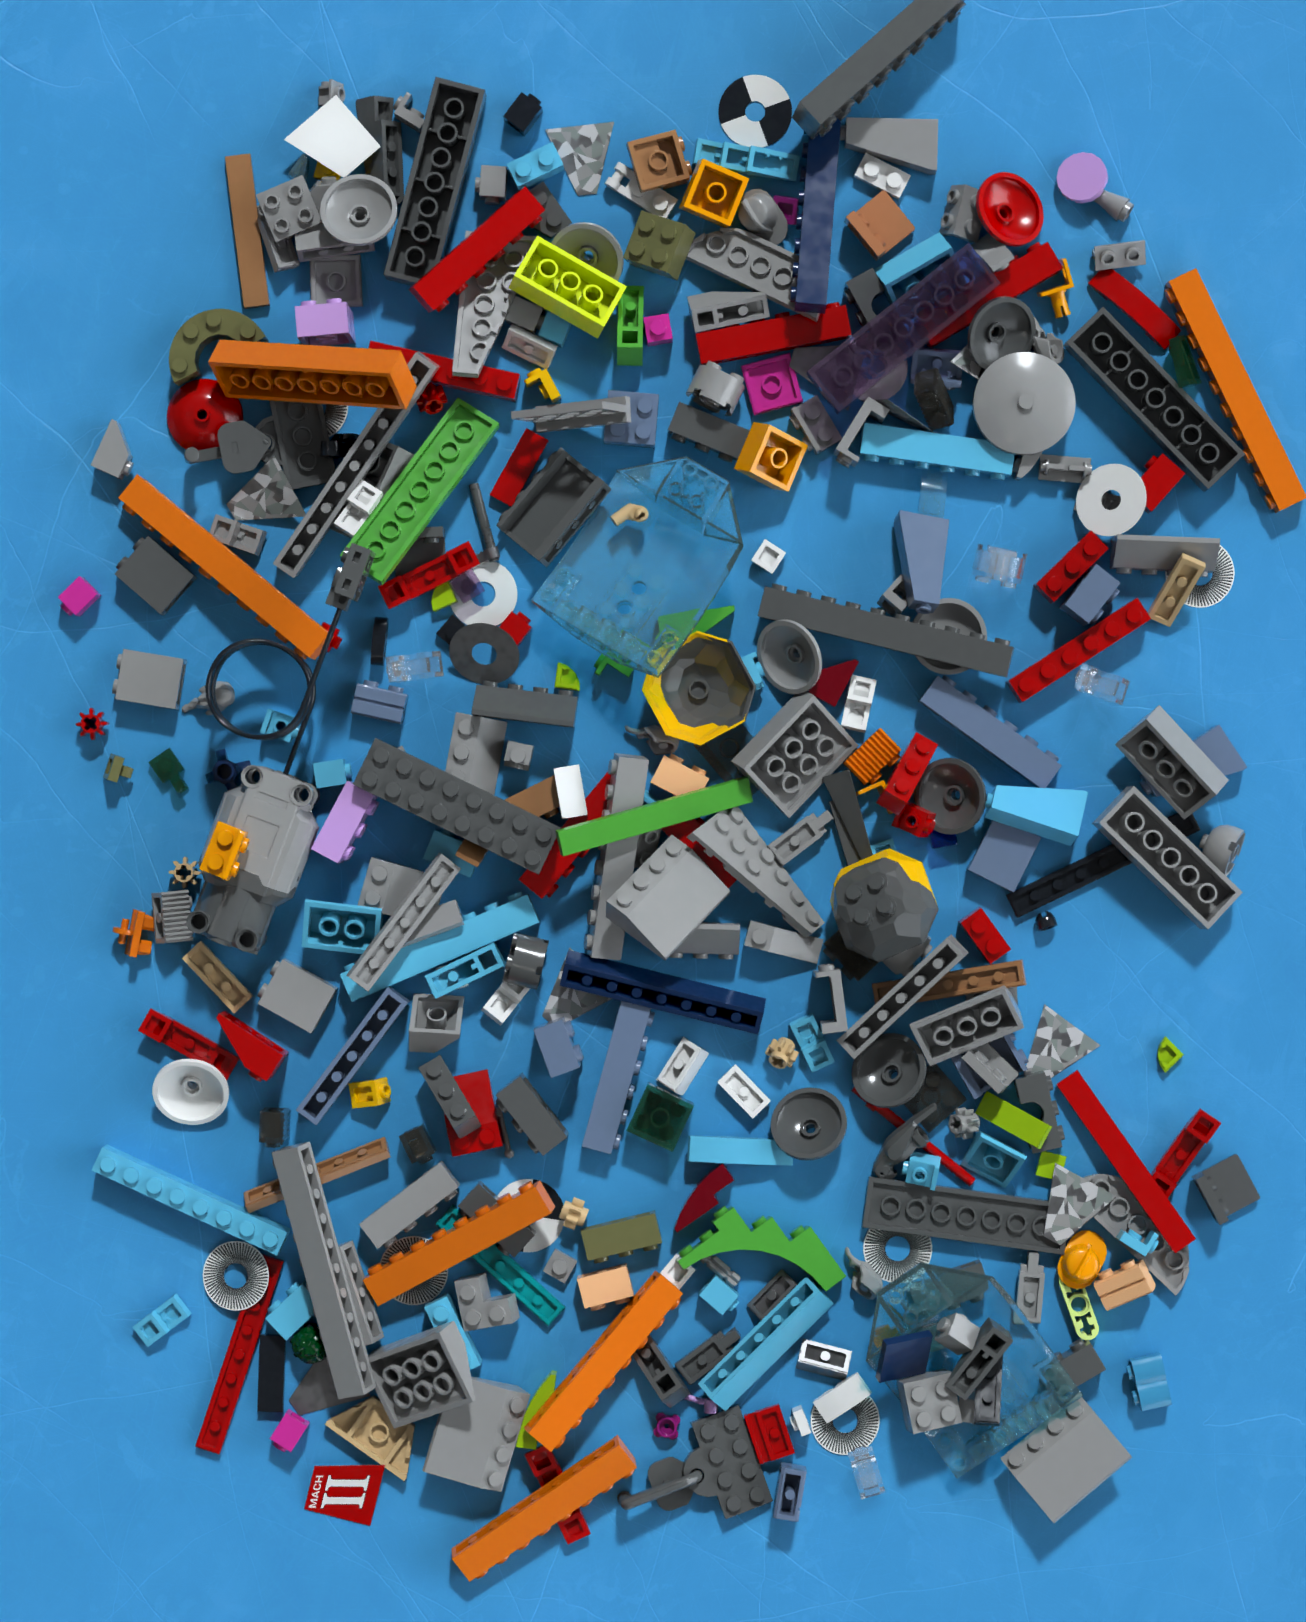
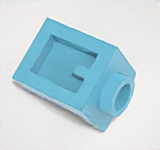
[1116,1229,1159,1257]

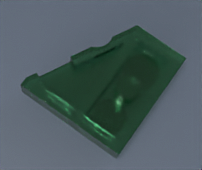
[1169,335,1202,388]

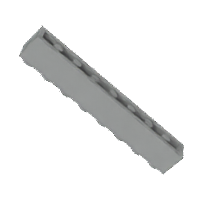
[584,753,649,960]

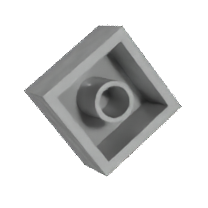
[896,1368,962,1434]

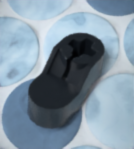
[320,433,359,458]

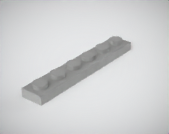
[347,853,461,992]

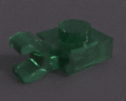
[149,748,189,794]

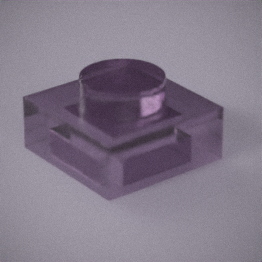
[451,569,485,604]

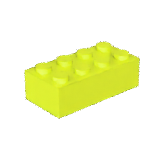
[509,236,627,339]

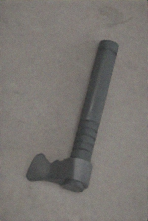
[469,483,500,563]

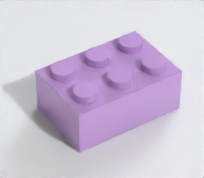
[295,298,356,346]
[311,781,380,863]

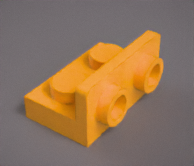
[199,821,250,881]

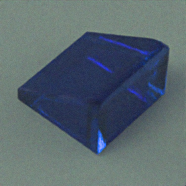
[929,830,958,849]

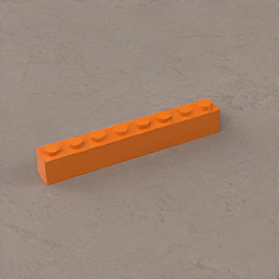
[363,1181,555,1306]
[524,1270,683,1452]
[451,1435,637,1582]

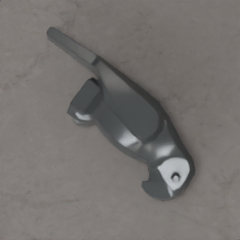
[873,1103,937,1179]

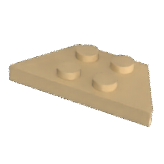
[325,1395,415,1481]

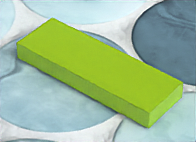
[975,1091,1052,1149]

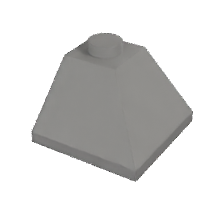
[409,993,464,1053]

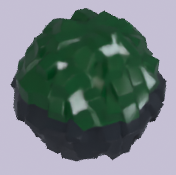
[290,1323,326,1364]

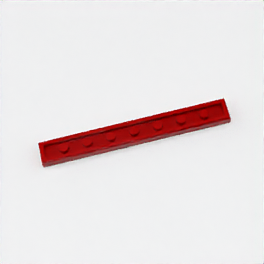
[1056,1070,1196,1254]
[195,1253,284,1454]

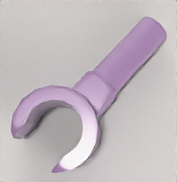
[684,1395,718,1414]

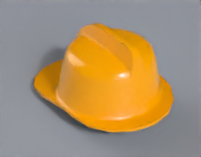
[1057,1230,1107,1289]

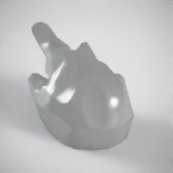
[1032,317,1064,364]
[182,681,235,715]
[625,724,680,755]
[845,1247,883,1300]

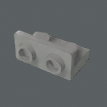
[789,395,842,455]
[962,1043,1019,1094]

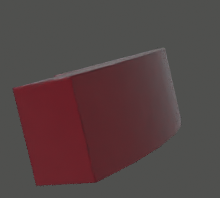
[674,1163,734,1232]

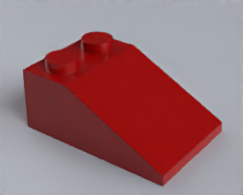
[216,1010,289,1082]
[444,1069,504,1157]

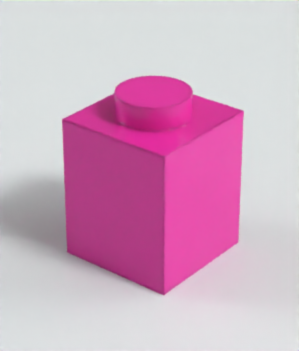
[643,313,673,347]
[58,576,101,617]
[270,1409,310,1452]

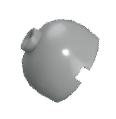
[1199,825,1245,876]

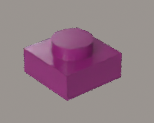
[773,195,799,225]

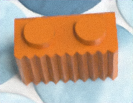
[843,728,902,785]

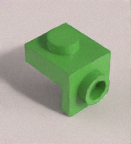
[593,652,634,678]

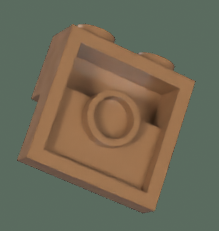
[626,129,692,193]

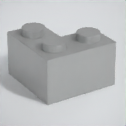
[454,1272,520,1332]

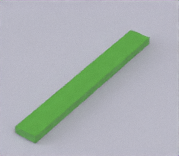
[555,776,753,856]

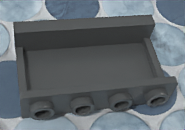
[496,447,612,568]

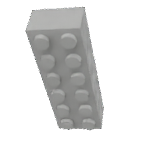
[1092,786,1243,929]

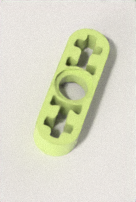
[1058,1275,1099,1340]

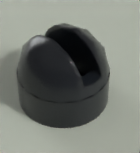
[1035,911,1057,931]

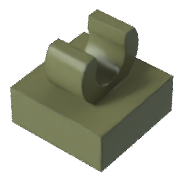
[103,753,133,783]

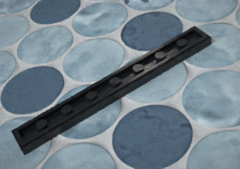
[1006,813,1200,918]

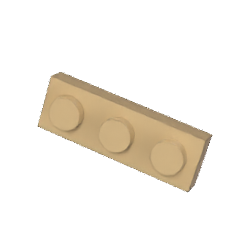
[1147,553,1206,627]
[182,941,253,1014]

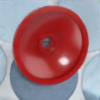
[976,172,1044,246]
[167,379,243,450]

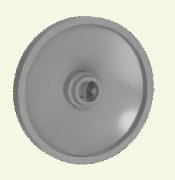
[972,352,1076,455]

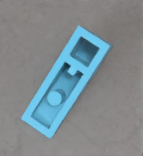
[425,942,506,999]

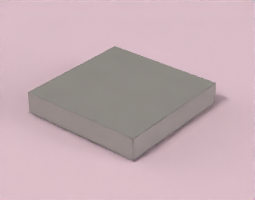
[310,255,363,307]

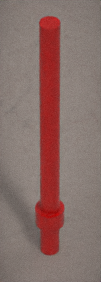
[851,1087,975,1186]

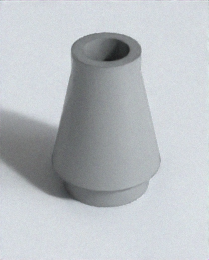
[1094,190,1134,222]

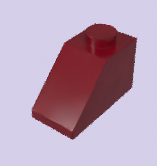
[808,659,859,707]

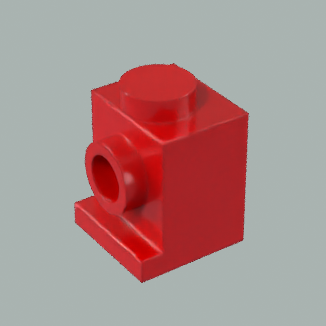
[891,802,936,837]

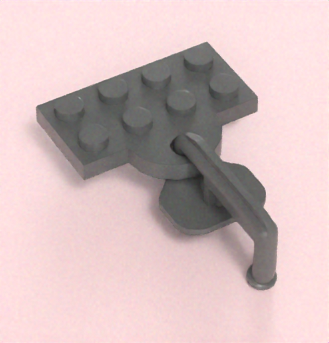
[184,400,336,490]
[617,1404,773,1519]

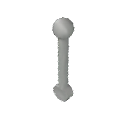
[496,1107,514,1158]

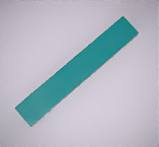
[435,1204,565,1326]

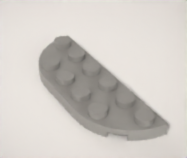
[686,228,820,322]
[1082,1174,1189,1296]

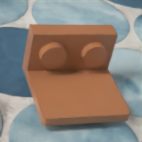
[844,190,915,261]

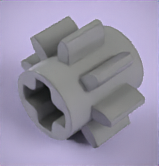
[949,1107,980,1139]

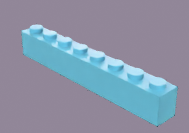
[340,892,540,1002]
[92,1144,291,1256]

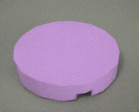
[1056,152,1108,204]

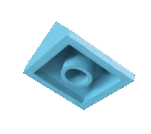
[960,1130,1027,1188]

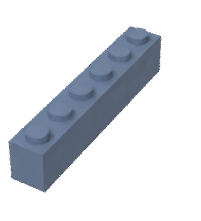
[918,675,1062,788]
[296,986,410,1125]
[582,1001,655,1154]

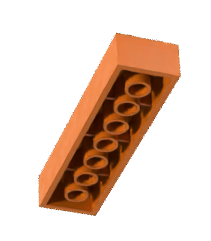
[208,340,417,410]

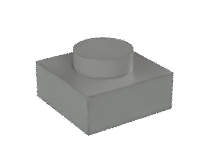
[543,1248,577,1284]

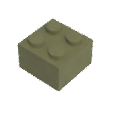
[623,210,696,280]

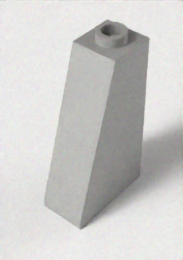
[840,117,938,175]

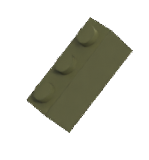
[581,1210,662,1263]

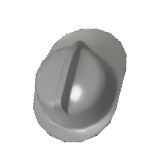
[738,189,788,245]

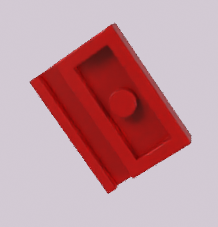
[744,1403,795,1465]

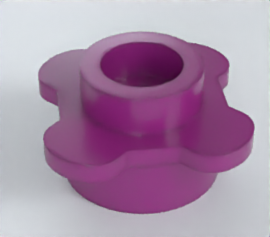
[653,1412,680,1440]

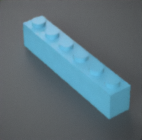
[859,423,1015,481]
[698,1276,834,1411]

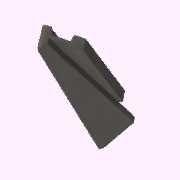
[356,96,404,205]
[822,770,873,866]

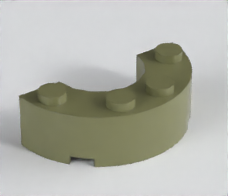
[169,309,269,386]

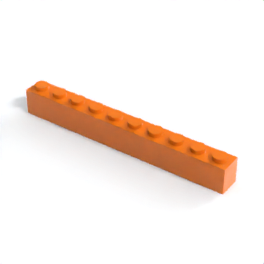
[1164,268,1306,513]
[118,474,334,660]

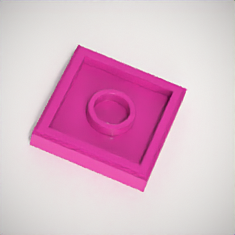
[741,353,803,416]

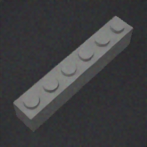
[837,934,969,1059]

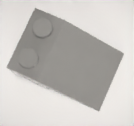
[358,857,442,916]

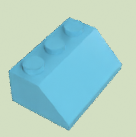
[874,232,966,321]
[302,899,383,954]

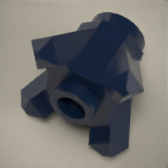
[205,749,251,791]

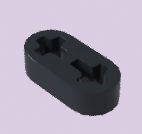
[371,617,389,666]

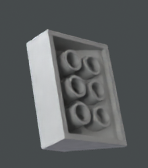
[731,691,859,818]
[606,835,730,960]
[368,1321,475,1429]
[422,1376,531,1492]
[1000,1393,1132,1523]

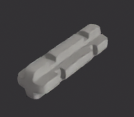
[700,1255,741,1288]

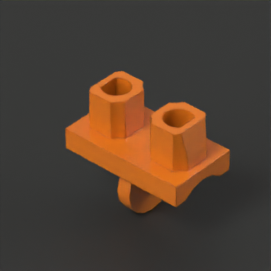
[112,909,155,958]

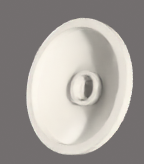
[152,1059,229,1125]

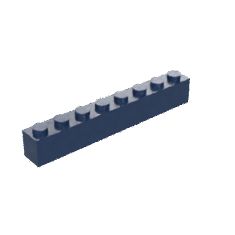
[790,118,841,314]
[560,950,766,1035]

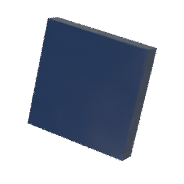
[876,1330,933,1383]

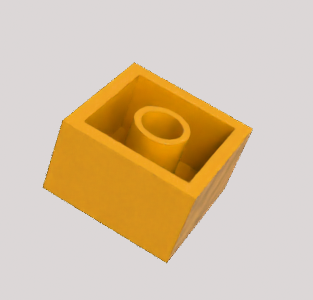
[679,158,749,228]
[734,422,808,492]

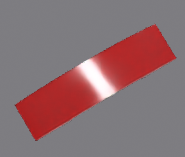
[1088,269,1181,350]
[378,541,480,609]
[138,1008,240,1080]
[1151,1108,1221,1198]
[524,1445,591,1544]

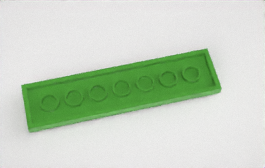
[340,397,500,585]

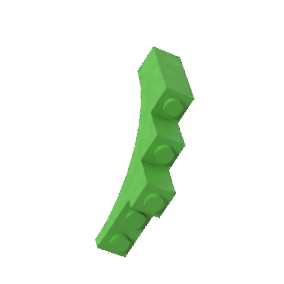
[676,1206,846,1291]

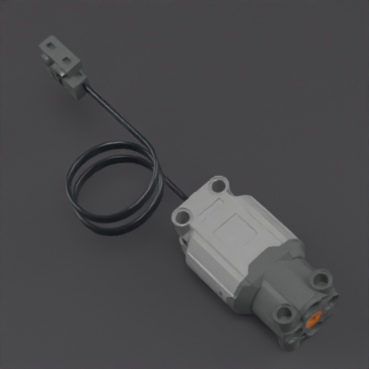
[186,543,376,955]

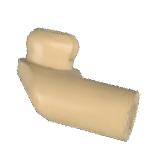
[610,503,649,526]

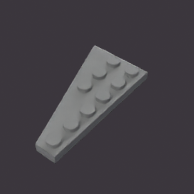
[452,231,542,378]
[687,806,825,938]

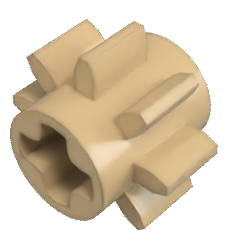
[169,857,202,888]
[765,1037,799,1069]
[559,1197,589,1230]

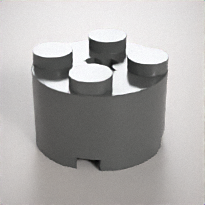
[503,933,549,990]

